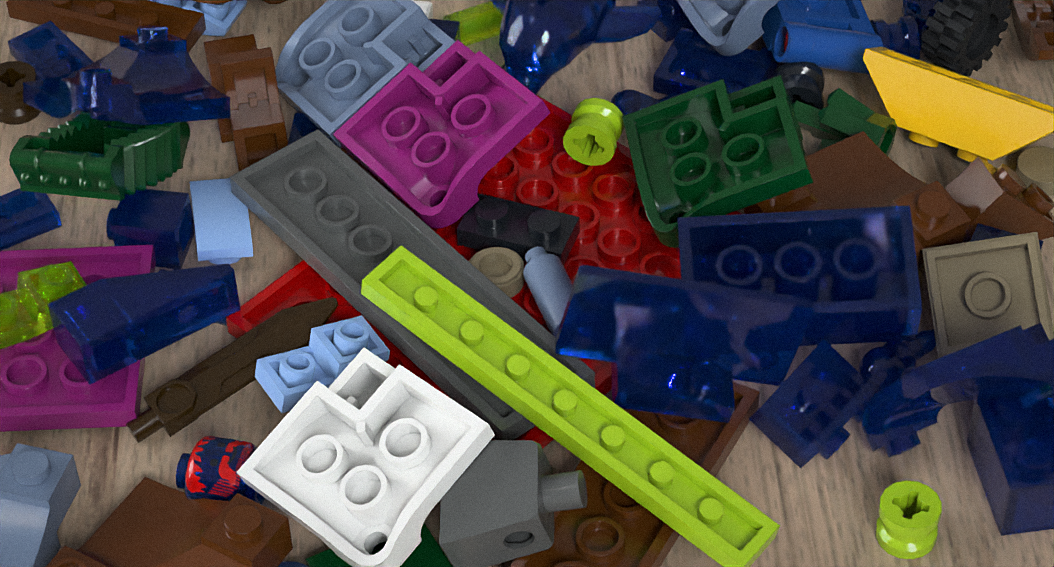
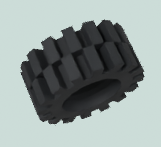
[921,0,1011,77]

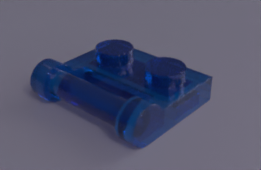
[653,27,778,97]

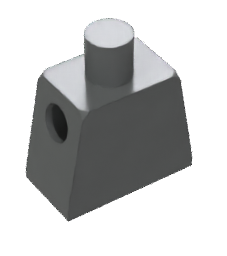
[439,440,587,567]

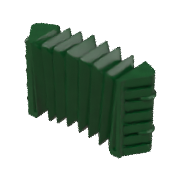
[9,110,190,201]

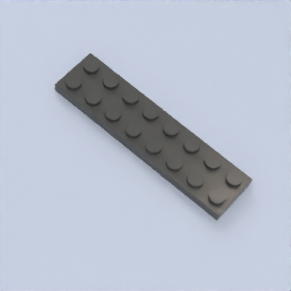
[229,130,595,440]

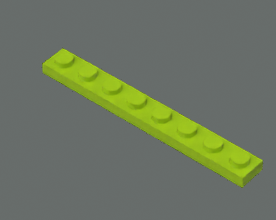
[361,245,780,567]

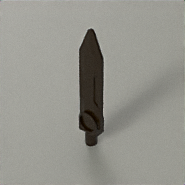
[126,297,338,443]

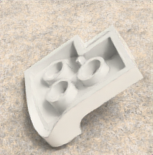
[236,348,495,567]

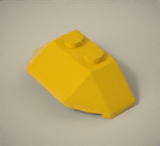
[863,46,1054,162]

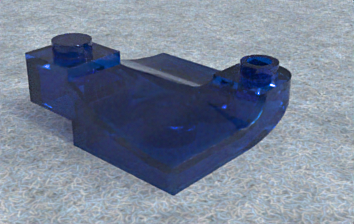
[23,25,230,125]
[861,323,1054,458]

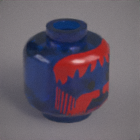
[176,436,265,505]

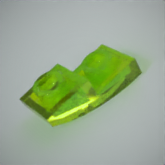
[0,261,93,349]

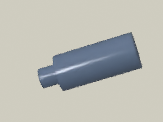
[523,246,593,346]

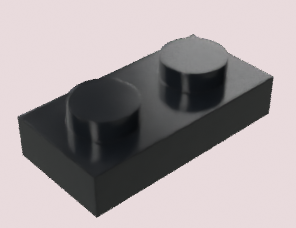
[456,193,580,266]

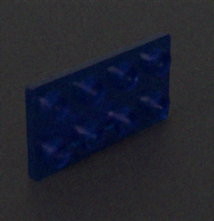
[555,265,814,423]

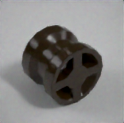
[0,61,43,125]

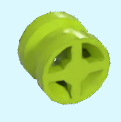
[563,98,625,166]
[876,480,942,560]

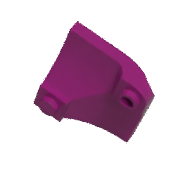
[333,40,550,228]

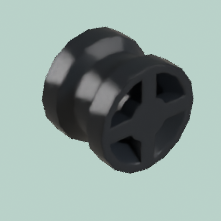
[774,62,825,110]

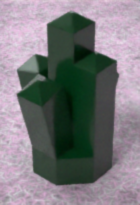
[793,88,897,156]

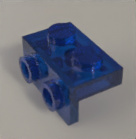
[749,339,889,468]

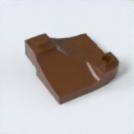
[743,131,971,323]
[46,477,293,567]

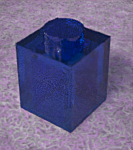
[106,189,195,270]

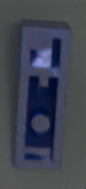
[48,264,241,385]

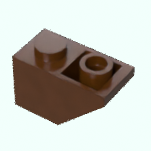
[945,157,1054,243]

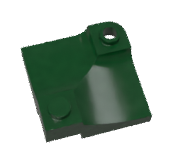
[622,75,814,248]

